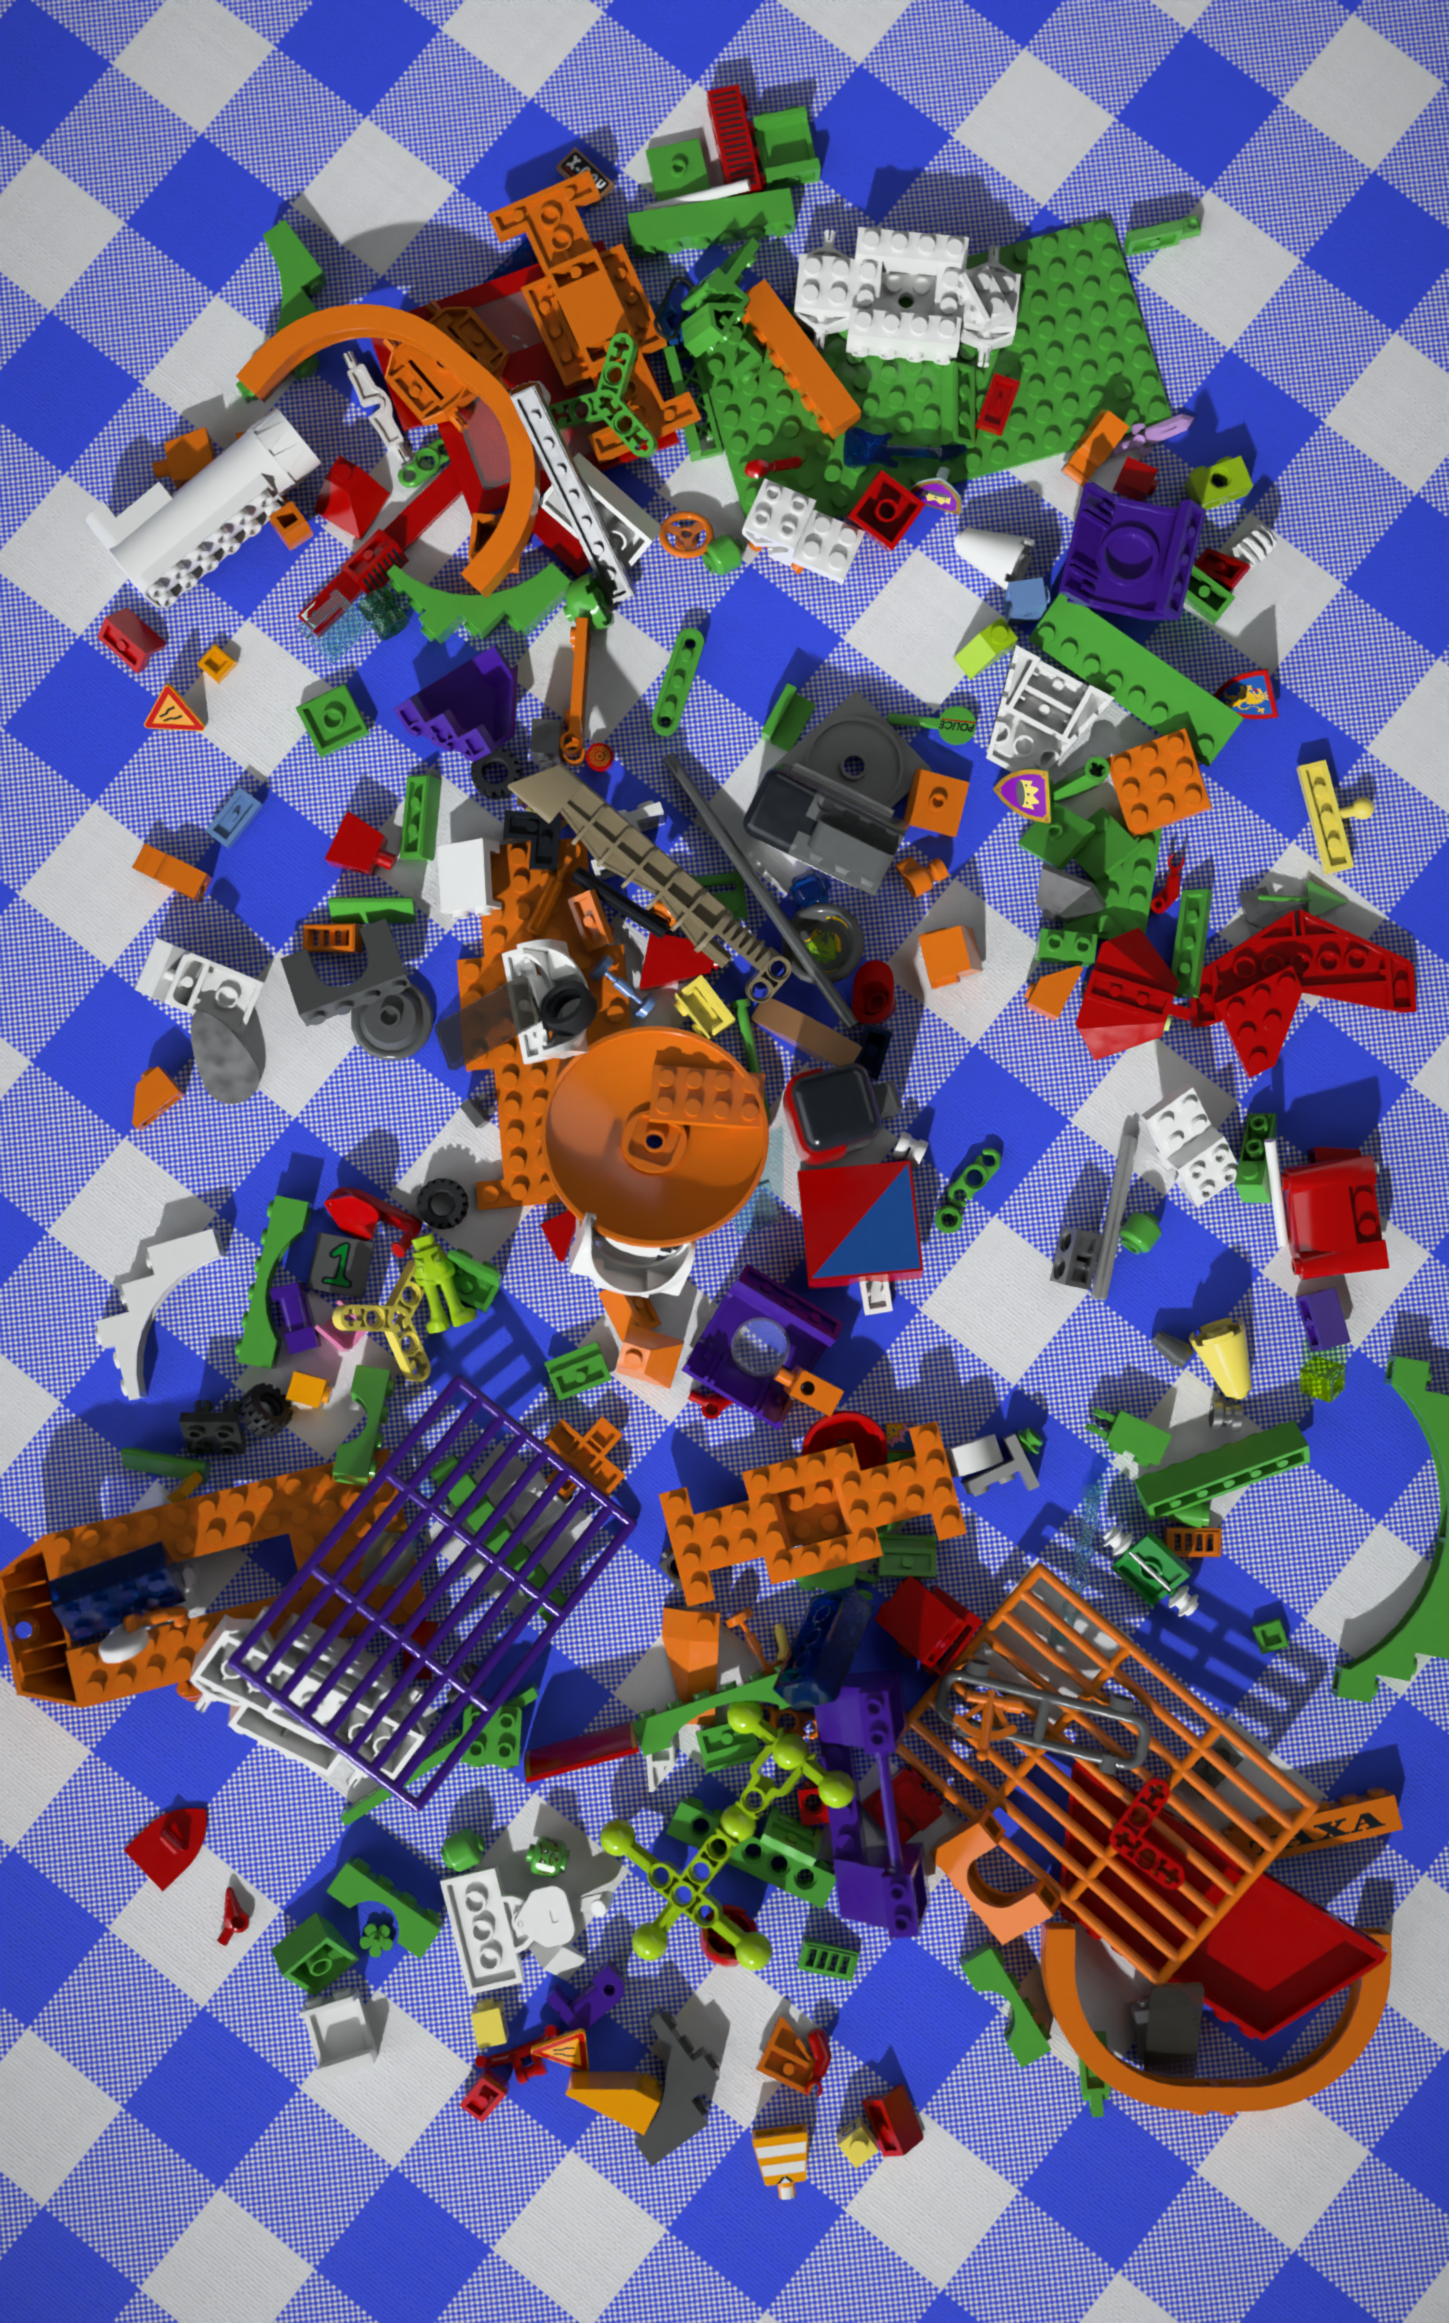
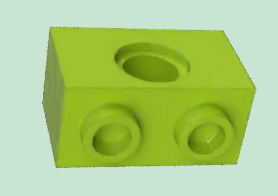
[1184,456,1253,511]

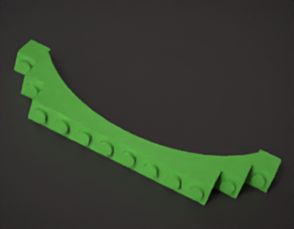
[1330,1356,1449,1703]

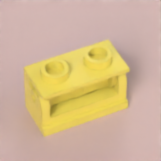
[674,975,735,1041]

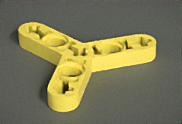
[332,1258,431,1382]

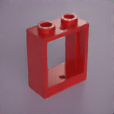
[894,1584,983,1677]

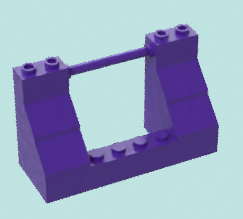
[811,1668,931,1939]

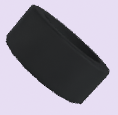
[540,980,598,1037]

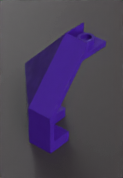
[393,644,518,762]

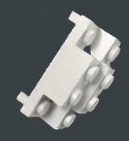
[502,939,589,1064]
[569,1212,696,1298]

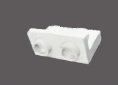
[956,266,1013,334]

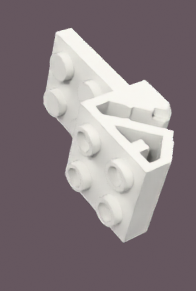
[742,479,865,584]
[134,937,264,1034]
[1141,1082,1238,1207]

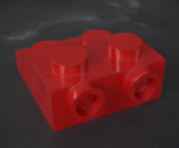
[861,1765,943,1844]

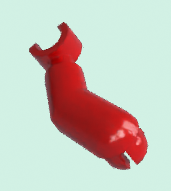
[1150,854,1185,914]
[804,2028,832,2097]

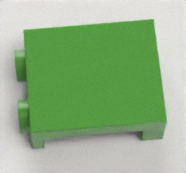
[753,106,821,191]

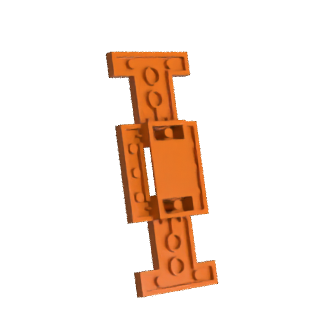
[488,170,701,465]
[659,1421,967,1607]

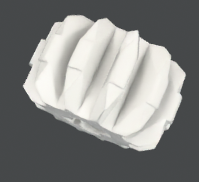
[1229,523,1277,571]

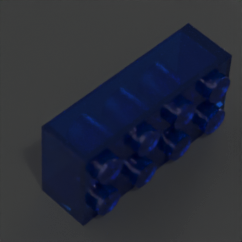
[49,1541,186,1641]
[772,1586,874,1710]

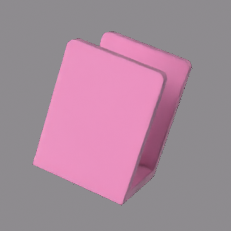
[314,1299,373,1352]

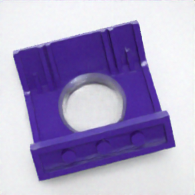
[681,1264,844,1430]

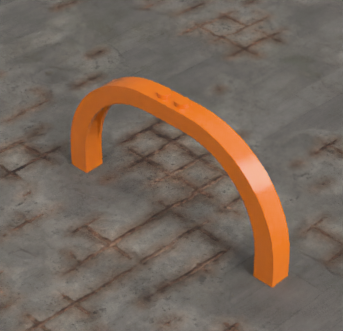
[236,304,540,598]
[1040,1922,1392,2116]

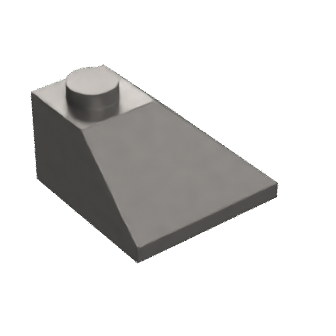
[1036,864,1107,923]

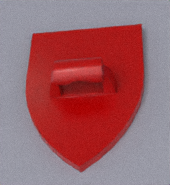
[124,1808,207,1892]

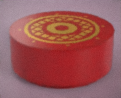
[586,743,614,772]

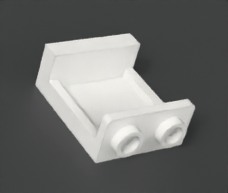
[437,838,502,919]
[299,1987,378,2082]

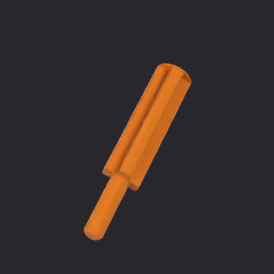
[526,855,573,936]

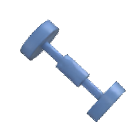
[589,955,658,1020]

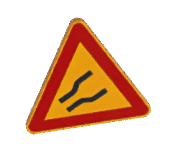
[144,683,205,731]
[531,2028,589,2072]

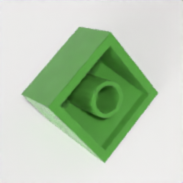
[271,1912,359,1997]

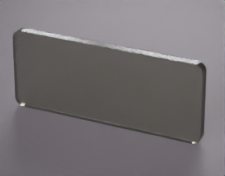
[435,976,542,1070]
[1142,1982,1205,2078]

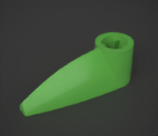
[1050,756,1110,803]

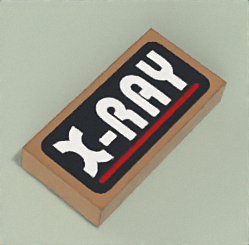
[556,147,615,207]

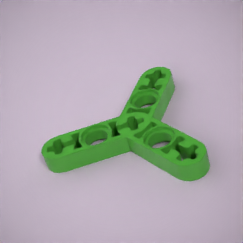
[548,333,658,459]

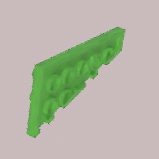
[1061,814,1162,941]

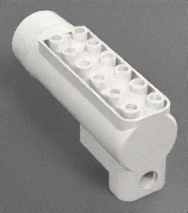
[86,407,322,608]

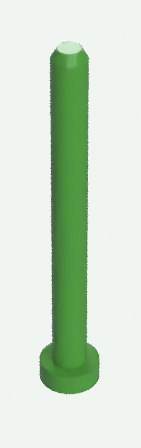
[730,999,771,1121]

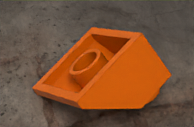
[616,1324,684,1389]

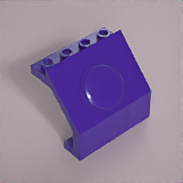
[1059,482,1206,620]

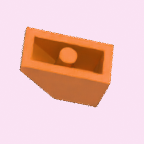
[1024,965,1083,1021]
[132,1066,186,1130]

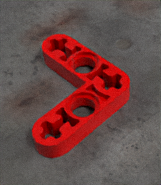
[1110,1776,1185,1889]

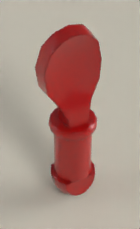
[744,456,803,478]

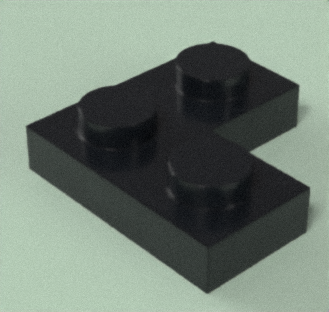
[503,810,562,872]

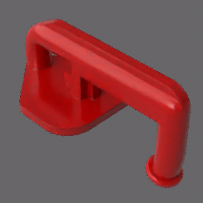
[324,1187,423,1258]

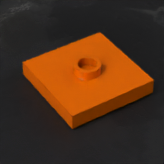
[902,768,970,837]

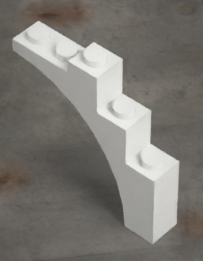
[95,1228,226,1400]

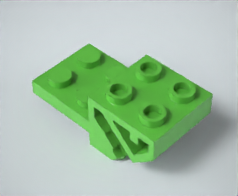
[681,237,760,358]

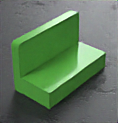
[761,683,815,752]

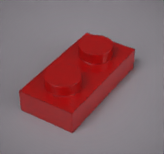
[975,373,1020,436]

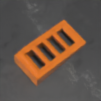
[303,923,363,954]
[1163,1526,1221,1557]

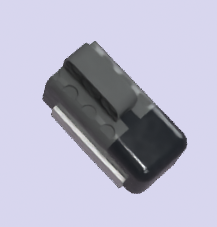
[743,763,910,897]

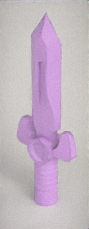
[1111,414,1195,457]

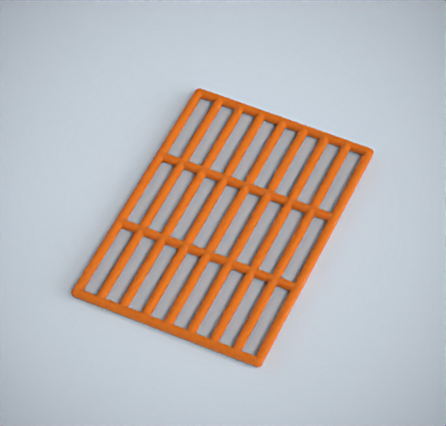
[895,1563,1319,1987]

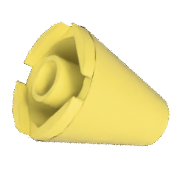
[1189,1317,1252,1400]

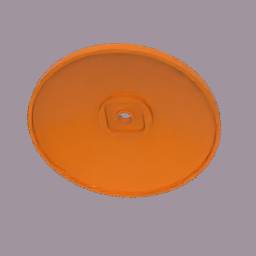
[541,1026,769,1248]

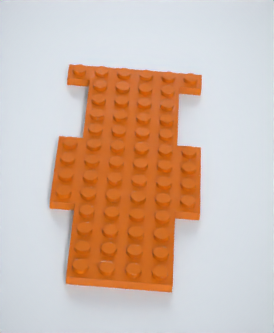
[457,838,632,1211]

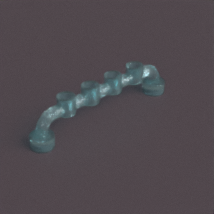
[1050,1482,1104,1646]

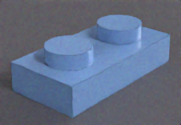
[205,787,263,850]

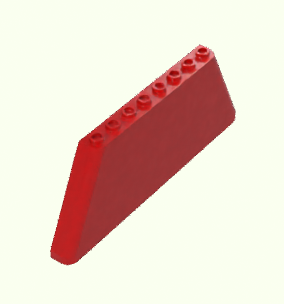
[1057,1760,1388,2041]

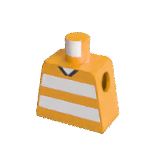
[752,2123,808,2200]

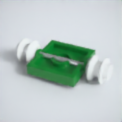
[1102,1524,1199,1617]

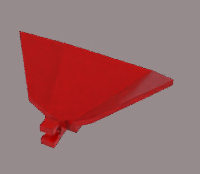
[1075,927,1193,1061]

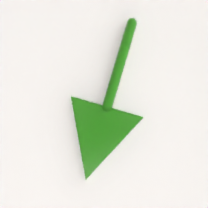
[1257,880,1348,917]

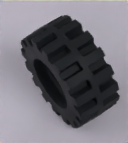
[470,747,522,800]
[416,1178,469,1229]
[237,1383,293,1438]

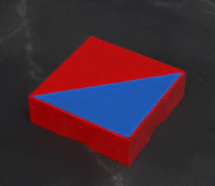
[797,1160,923,1289]

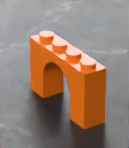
[929,1808,1061,1945]

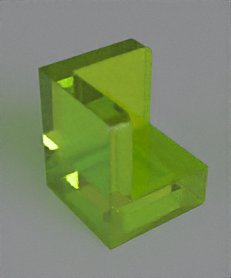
[1300,1356,1345,1403]

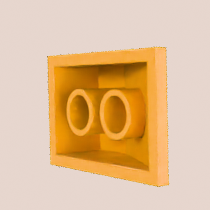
[565,2071,662,2135]

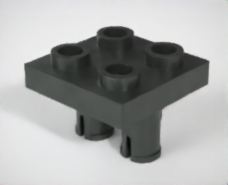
[179,1400,247,1455]

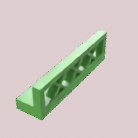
[664,345,723,462]

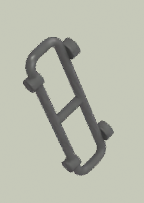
[935,1659,1151,1775]

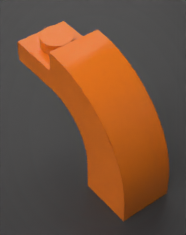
[269,495,314,551]

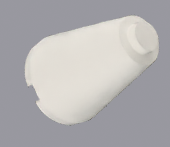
[954,527,1035,590]

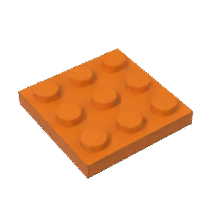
[1106,728,1213,838]

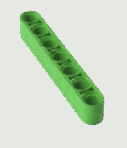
[430,1453,568,1624]

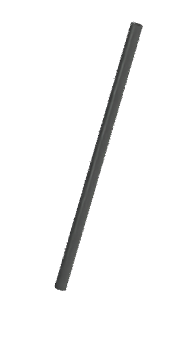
[662,753,859,1031]

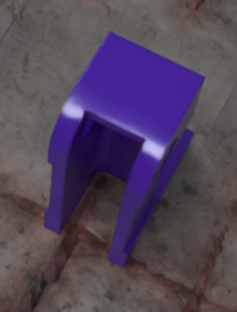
[270,1282,321,1354]
[546,1959,625,2031]

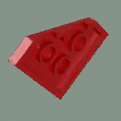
[1213,964,1303,1078]

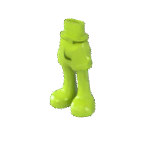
[412,1233,478,1334]

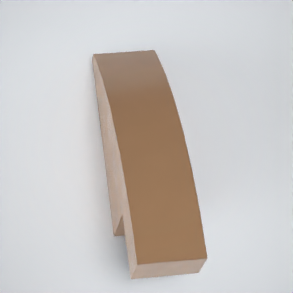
[750,998,863,1067]

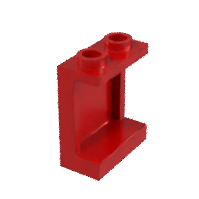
[874,1575,968,1669]

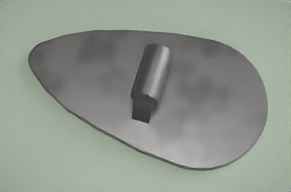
[191,1010,260,1104]

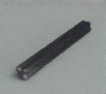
[571,867,669,938]

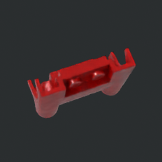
[1280,1155,1390,1280]

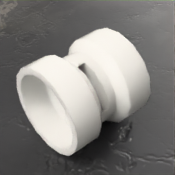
[892,1131,929,1168]

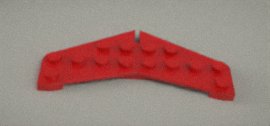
[1189,909,1417,1028]

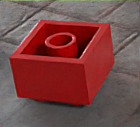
[844,470,926,552]

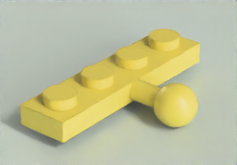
[1296,760,1374,875]

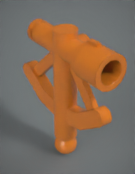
[953,1690,1023,1761]

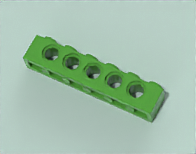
[666,1796,836,1909]

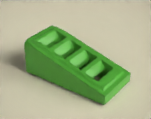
[797,1936,860,1981]

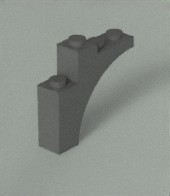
[635,2006,721,2167]

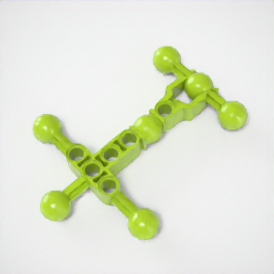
[600,1701,855,1971]

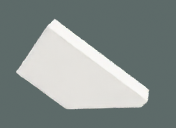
[646,1736,676,1792]

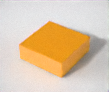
[197,644,237,684]
[166,1471,203,1503]

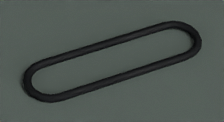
[654,276,694,340]

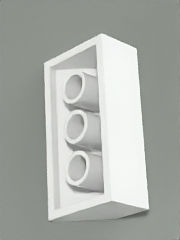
[539,452,661,572]

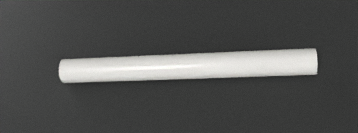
[644,179,751,211]
[1264,1138,1289,1246]

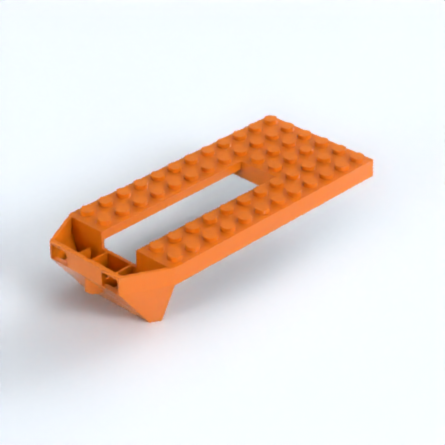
[0,1448,429,1708]

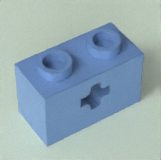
[1003,577,1050,626]

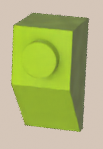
[954,617,1018,680]

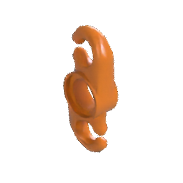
[760,1703,818,1740]

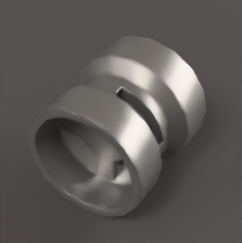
[1209,1401,1243,1432]

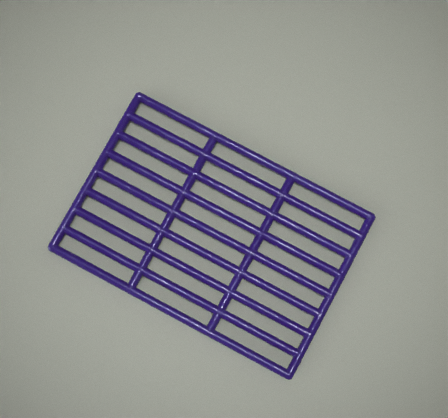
[227,1374,637,1812]

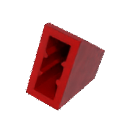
[639,933,719,992]

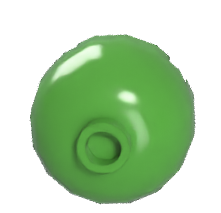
[563,572,614,631]

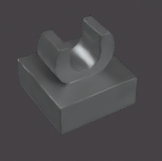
[460,1094,497,1128]

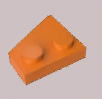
[755,2015,815,2096]

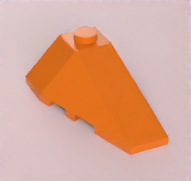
[662,1607,720,1725]

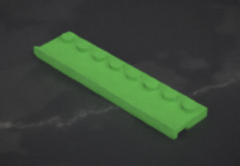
[1028,593,1244,768]

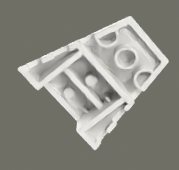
[986,645,1114,772]

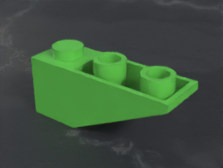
[1234,1113,1277,1203]

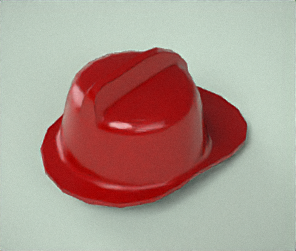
[852,960,897,1025]

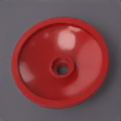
[802,1410,887,1471]

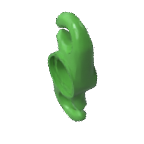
[398,437,450,488]
[947,1147,1002,1208]

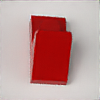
[1193,548,1251,592]
[459,2068,509,2123]

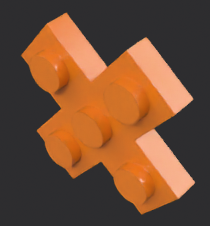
[543,1416,626,1499]

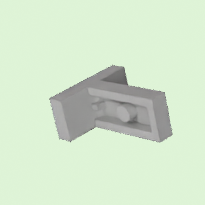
[961,1433,1040,1497]

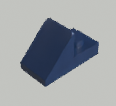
[854,1022,893,1080]

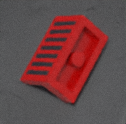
[341,528,409,599]

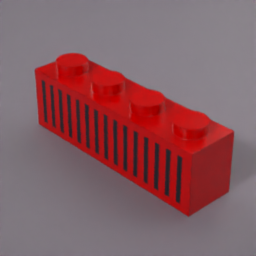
[707,84,766,198]

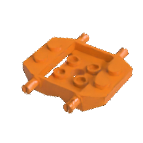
[383,300,511,433]

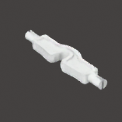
[343,351,410,464]

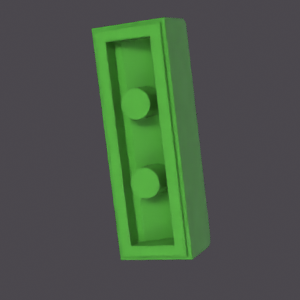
[941,361,975,448]
[400,775,441,861]
[328,897,416,923]
[121,1447,211,1483]

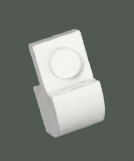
[944,1434,1003,1477]

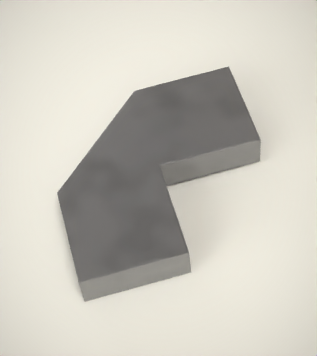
[1238,886,1304,936]

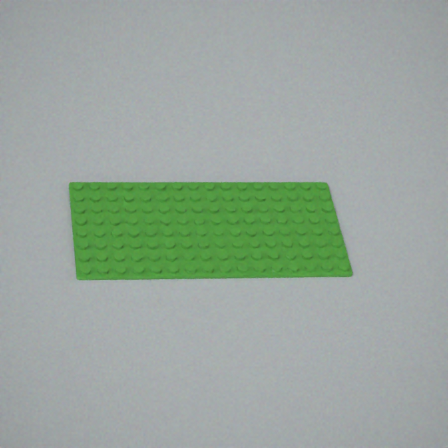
[698,218,1172,521]

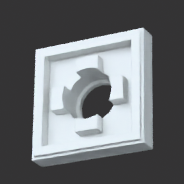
[489,1471,567,1545]

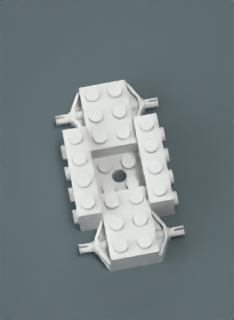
[794,227,1021,367]
[190,1607,427,1788]

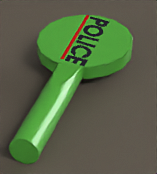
[887,706,976,745]

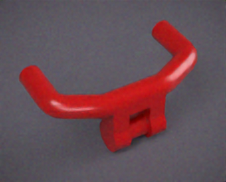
[475,2025,561,2085]

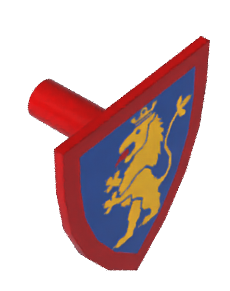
[1213,668,1279,719]

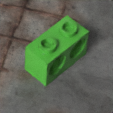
[1034,928,1097,968]

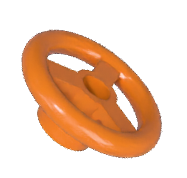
[659,511,714,559]

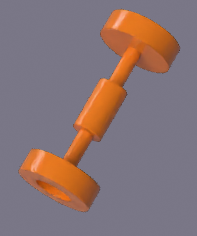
[725,1606,781,1675]

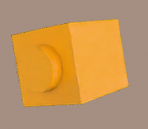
[286,1371,333,1408]

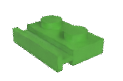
[544,1341,613,1401]
[878,1534,936,1579]
[695,1722,761,1773]

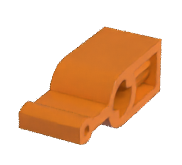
[1061,409,1129,487]
[132,843,212,903]

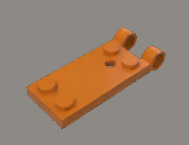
[560,617,591,767]

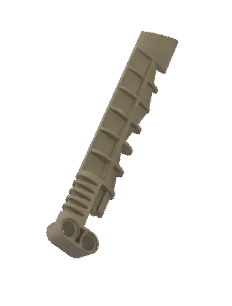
[508,763,792,1003]

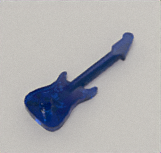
[843,427,966,468]

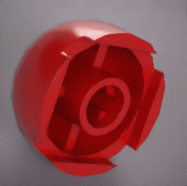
[699,1904,758,1967]

